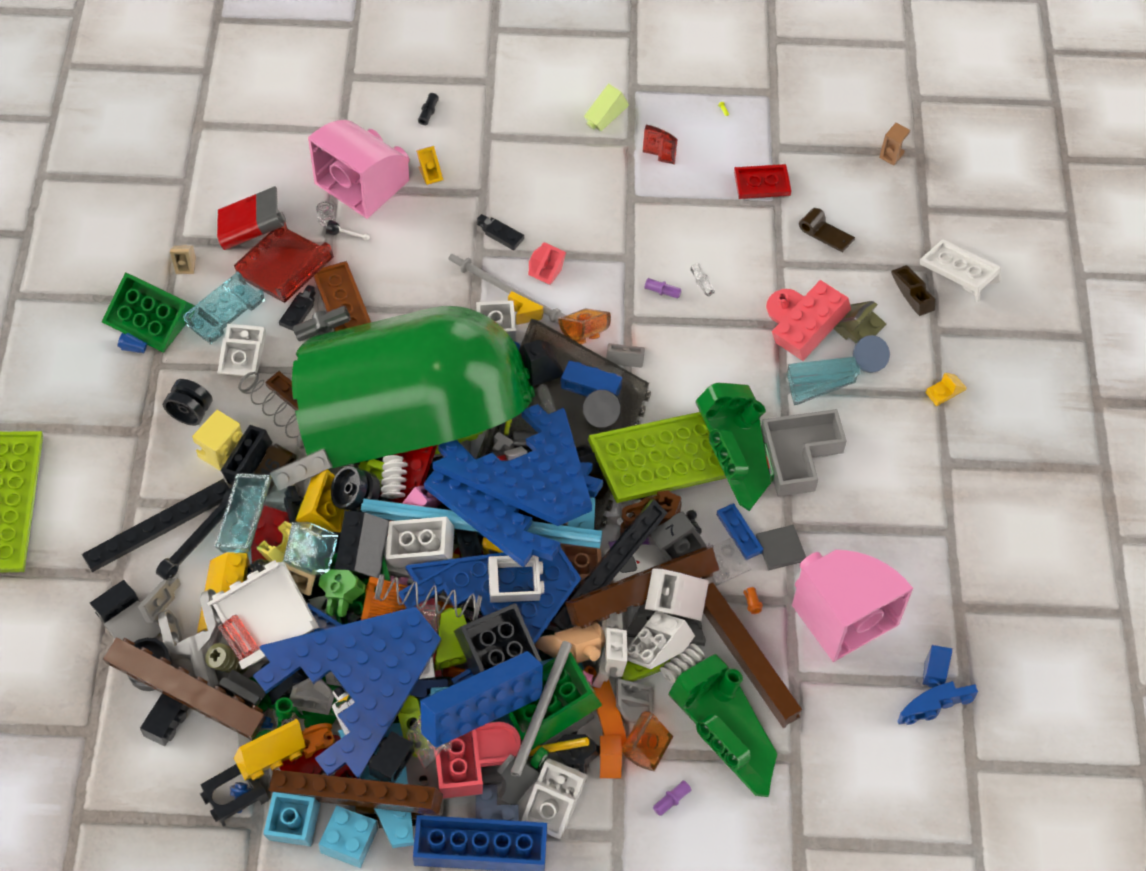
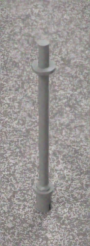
[448,254,574,329]

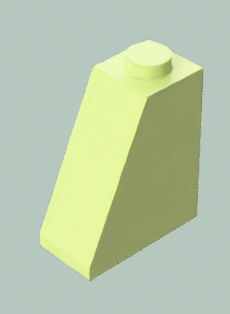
[584,83,629,131]

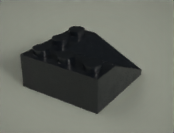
[454,603,542,676]

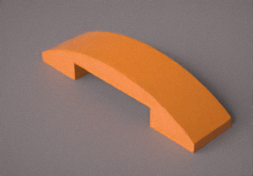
[591,679,628,750]

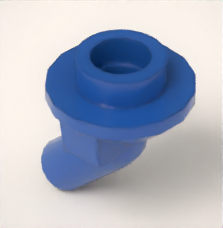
[230,782,251,813]

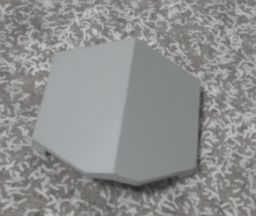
[289,678,334,715]
[616,679,653,723]

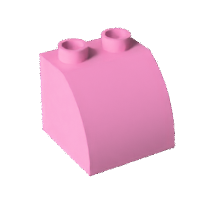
[308,120,410,219]
[792,550,913,662]

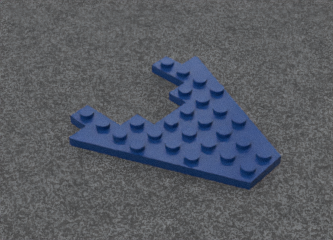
[432,404,592,526]
[424,460,603,567]
[399,548,581,685]
[253,607,441,779]

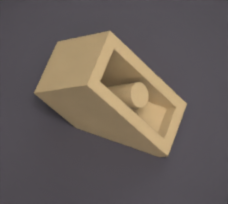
[170,245,196,274]
[284,561,315,596]

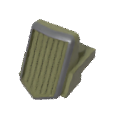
[834,301,886,343]

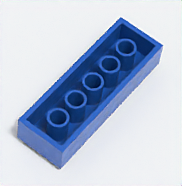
[421,651,543,748]
[413,815,547,871]

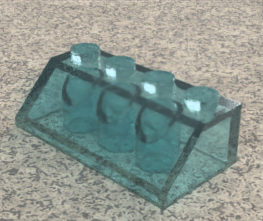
[214,473,272,553]

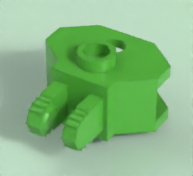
[318,569,366,617]

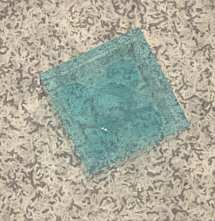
[283,522,338,575]

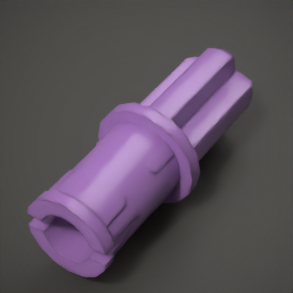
[645,278,681,298]
[653,780,692,816]

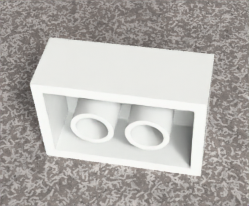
[386,517,454,568]

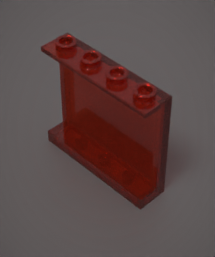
[234,222,334,303]

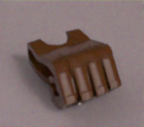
[620,490,682,537]

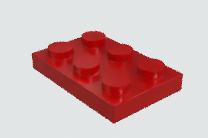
[734,164,792,199]

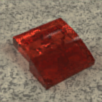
[643,124,678,165]

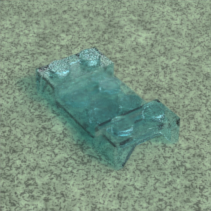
[183,272,265,345]

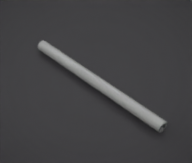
[510,641,572,777]

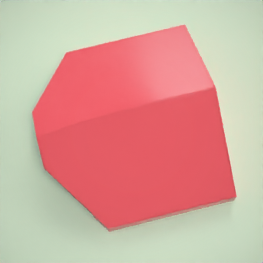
[528,242,566,285]

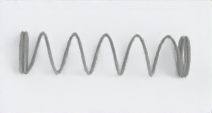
[238,372,305,449]
[375,574,482,621]

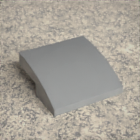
[104,601,161,642]

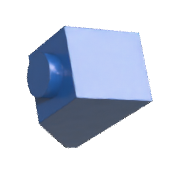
[922,645,953,688]

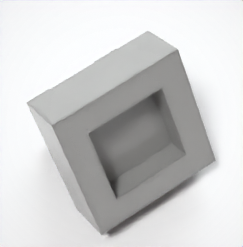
[493,432,514,457]

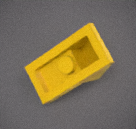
[416,146,443,185]
[508,291,543,325]
[925,373,967,406]

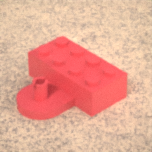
[766,280,851,361]
[434,722,521,799]

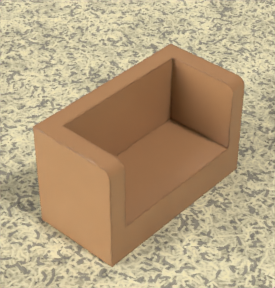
[879,122,910,165]

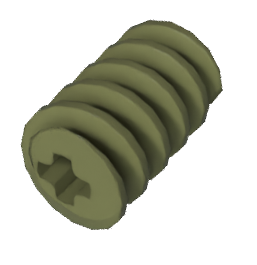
[205,643,248,674]

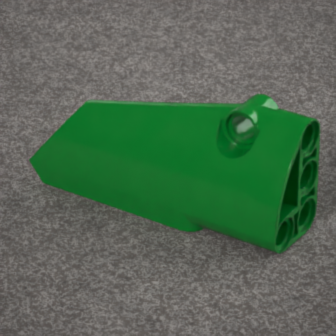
[695,383,771,511]
[668,654,778,797]

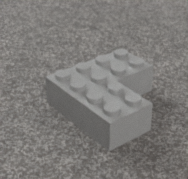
[761,409,847,497]

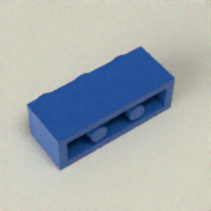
[561,360,622,397]

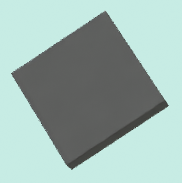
[756,525,806,571]

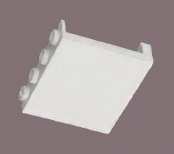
[207,560,319,669]

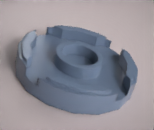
[852,335,890,373]

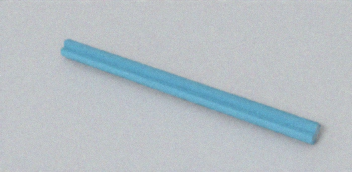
[361,498,602,549]

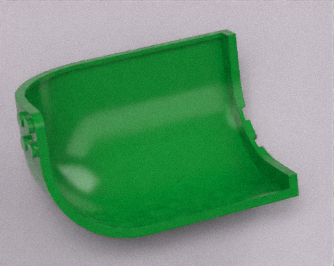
[292,306,535,469]

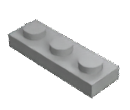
[270,449,332,491]

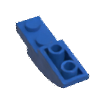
[897,681,978,725]

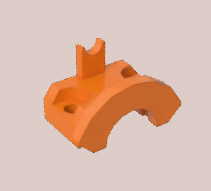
[302,723,336,759]

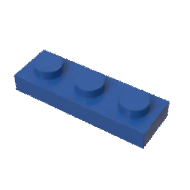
[716,503,763,561]

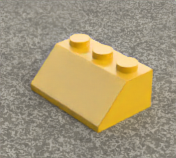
[296,469,349,533]
[233,719,306,781]

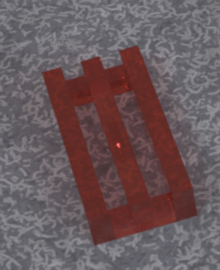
[218,614,259,661]

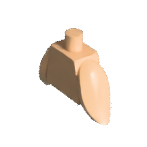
[535,620,606,663]

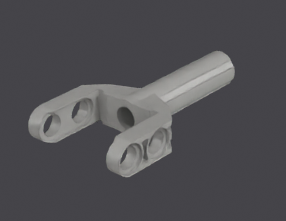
[158,589,225,718]

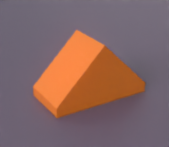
[600,736,622,779]

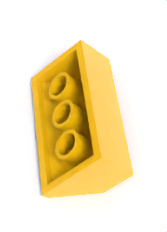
[197,552,250,636]

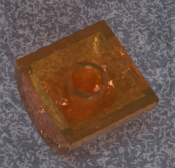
[558,308,611,345]
[622,711,673,771]

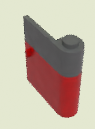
[217,186,286,250]

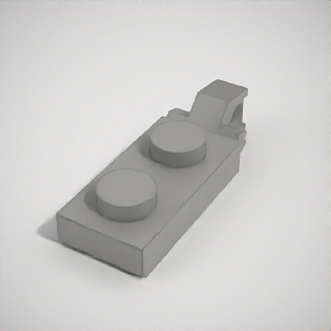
[138,578,181,623]

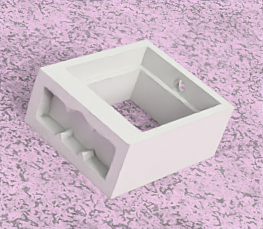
[488,555,544,603]

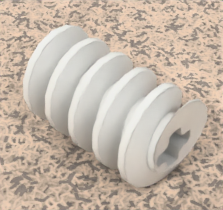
[380,455,408,499]
[660,643,705,684]

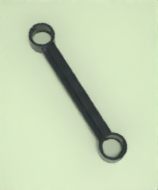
[156,487,244,580]

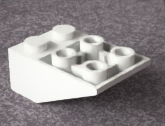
[645,569,709,621]
[627,611,695,669]

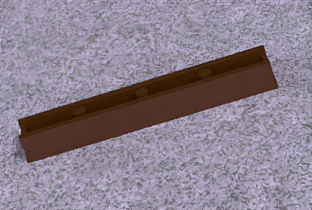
[703,582,802,728]

